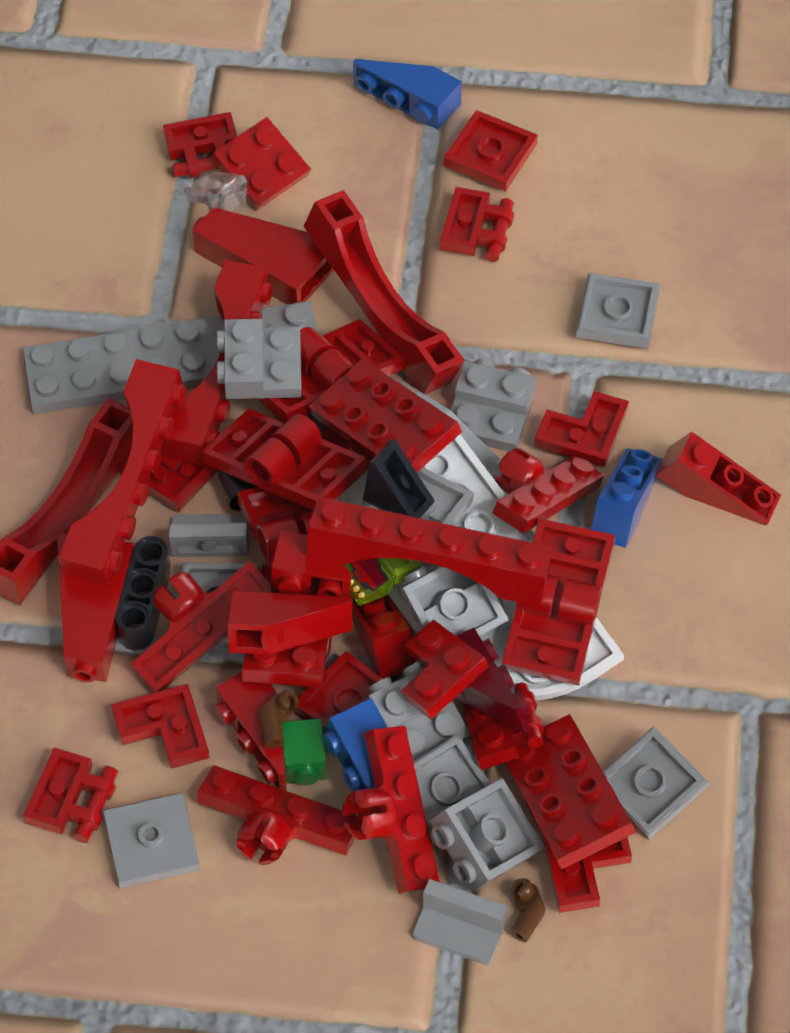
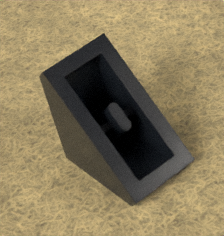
[363,439,435,518]

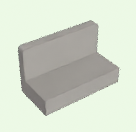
[169,514,249,557]
[413,879,508,965]

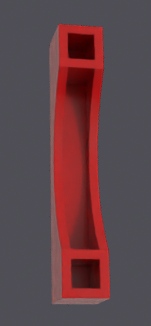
[303,190,465,395]
[161,260,273,466]
[58,359,186,586]
[0,397,133,605]
[306,496,553,607]

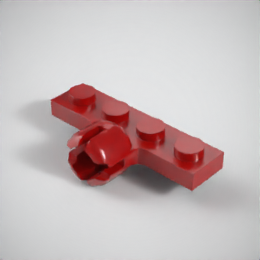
[492,448,605,533]
[131,560,276,692]
[342,726,440,894]
[196,765,359,865]

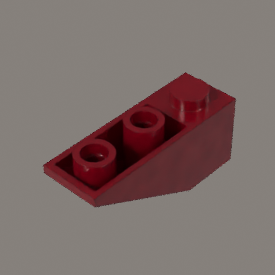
[456,627,531,734]

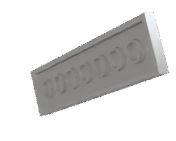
[23,301,318,414]

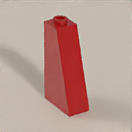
[192,207,334,305]
[57,532,135,682]

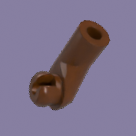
[510,878,546,943]

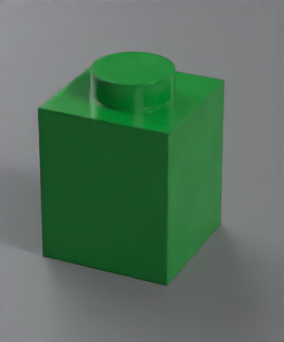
[282,719,327,785]

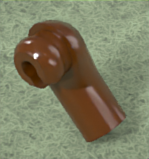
[259,690,299,749]

